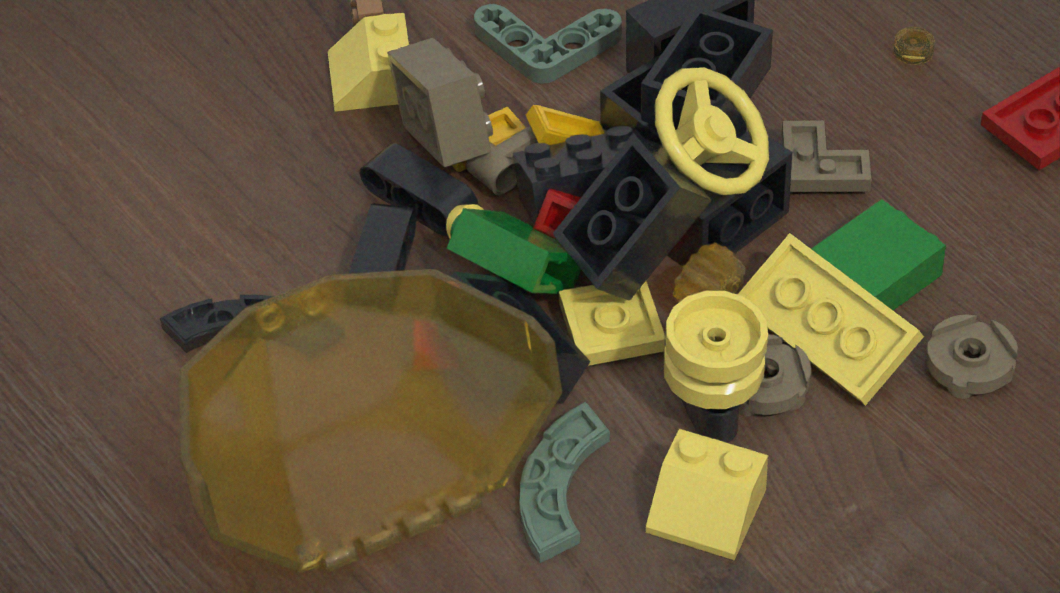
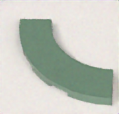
[519,402,610,563]

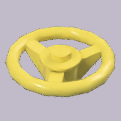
[655,67,769,195]

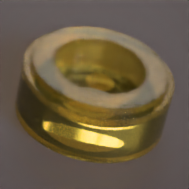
[893,27,935,65]

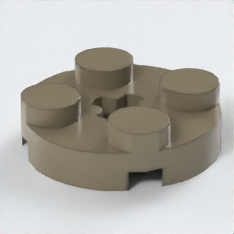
[926,314,1018,399]
[739,334,811,416]

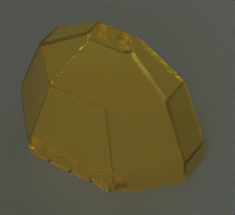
[179,269,562,573]

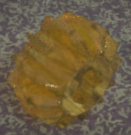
[673,242,746,302]

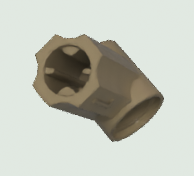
[466,126,538,196]

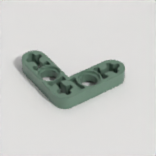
[474,4,622,84]

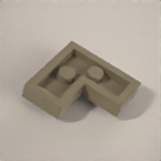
[782,120,871,192]

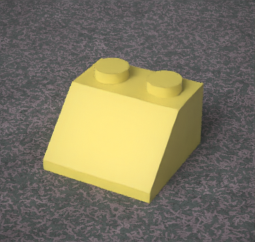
[328,13,409,112]
[646,429,768,560]

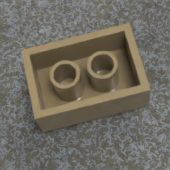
[387,38,493,167]

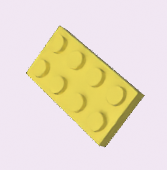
[737,233,924,406]

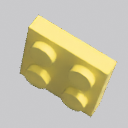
[559,281,665,366]

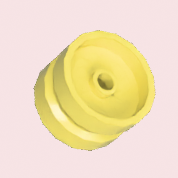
[664,291,768,409]

